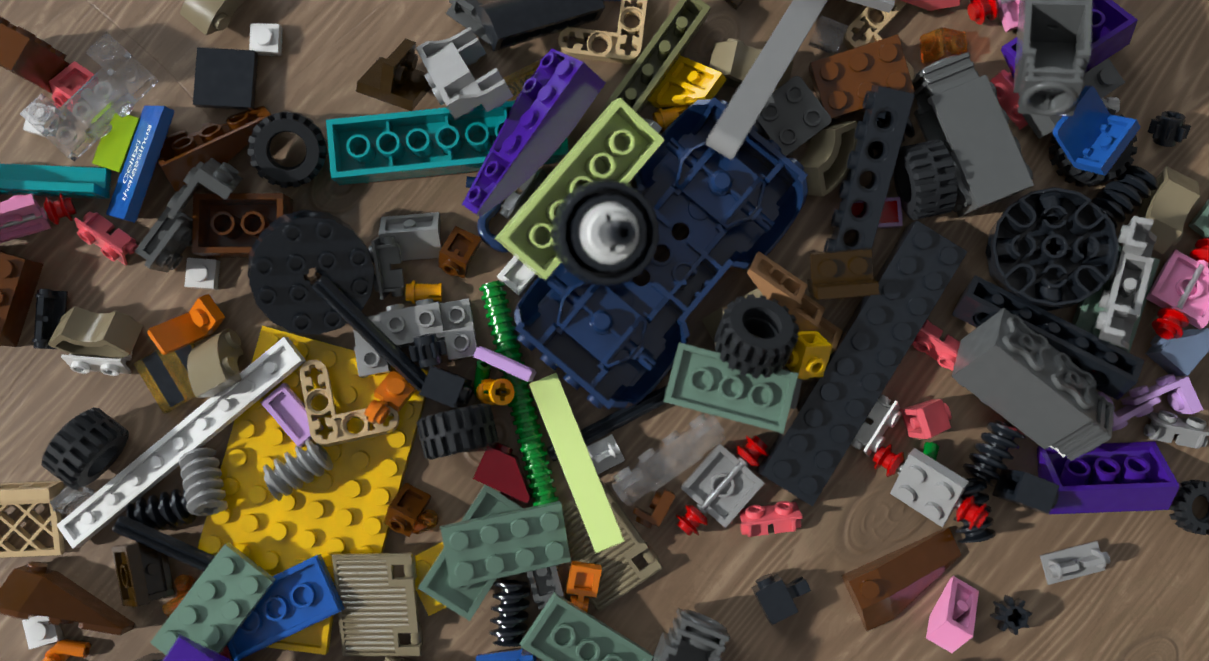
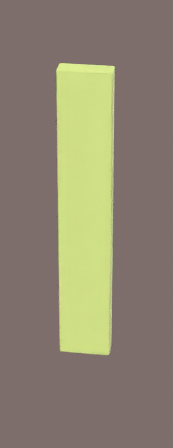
[529,373,624,553]

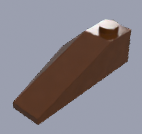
[158,105,271,192]
[841,527,962,631]
[0,562,135,635]

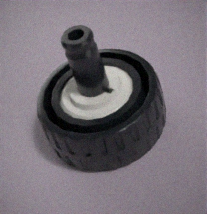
[551,180,659,286]

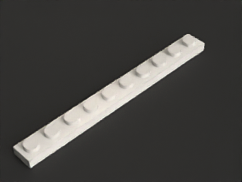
[57,337,306,549]

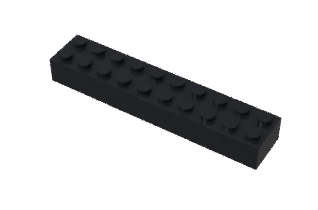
[756,220,968,506]

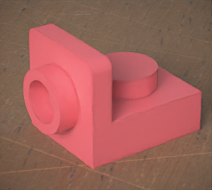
[49,61,100,114]

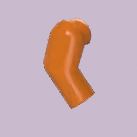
[42,639,91,661]

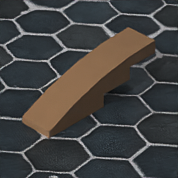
[747,252,843,355]

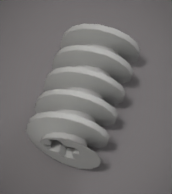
[263,439,333,501]
[178,448,228,516]

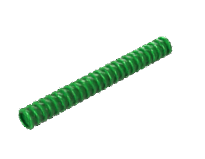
[479,281,559,506]

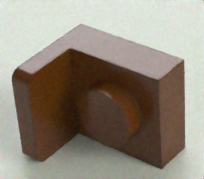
[438,226,482,278]
[384,483,431,537]
[632,488,676,529]

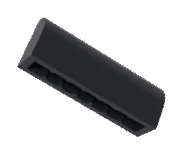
[476,0,605,51]

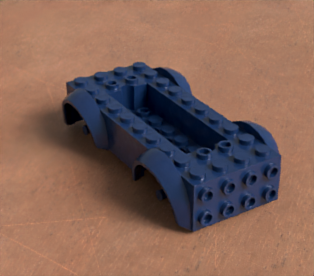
[514,97,808,410]

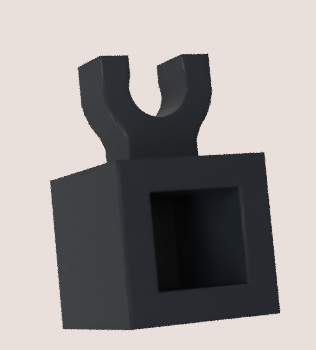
[751,573,811,625]

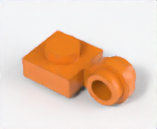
[364,370,416,424]
[566,561,602,612]

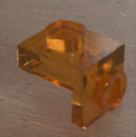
[920,27,968,64]

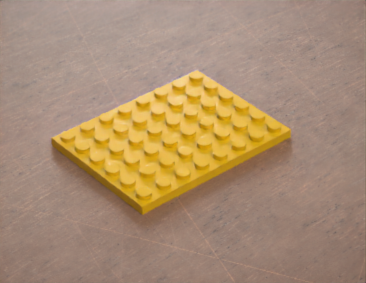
[197,326,429,585]

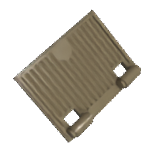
[562,480,663,612]
[332,553,423,657]

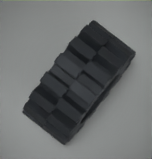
[1169,480,1209,535]

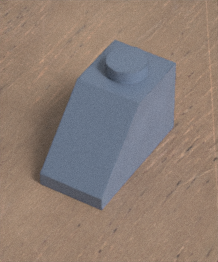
[1145,328,1209,377]

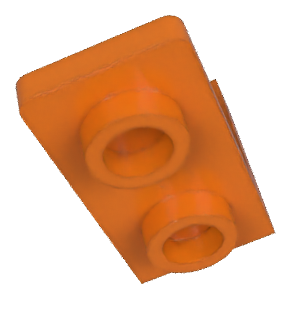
[147,294,225,355]

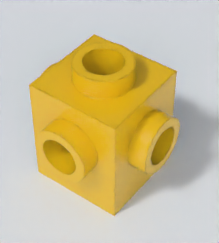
[785,331,832,380]

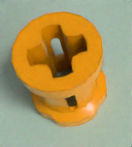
[476,378,515,406]

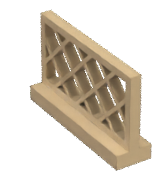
[0,481,65,558]

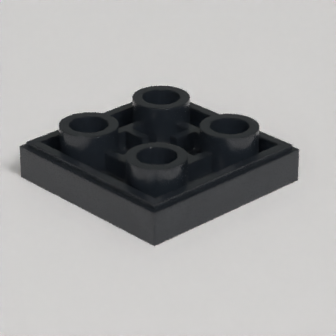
[193,47,258,110]

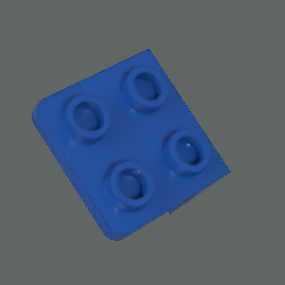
[1053,85,1141,176]

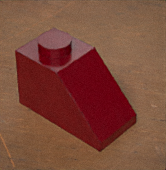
[473,442,531,504]

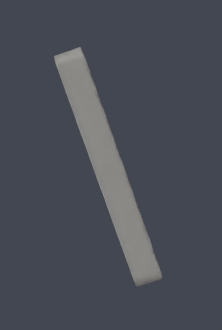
[705,0,828,160]

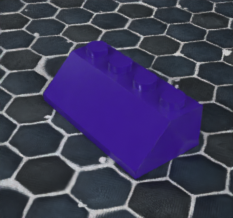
[1001,0,1138,78]
[1037,442,1180,515]

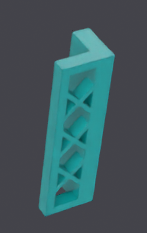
[0,164,112,199]

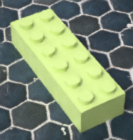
[494,98,665,280]

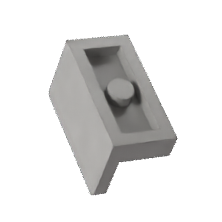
[379,212,442,261]

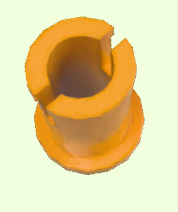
[652,105,689,131]
[406,281,442,304]

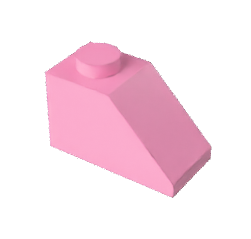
[926,576,979,653]

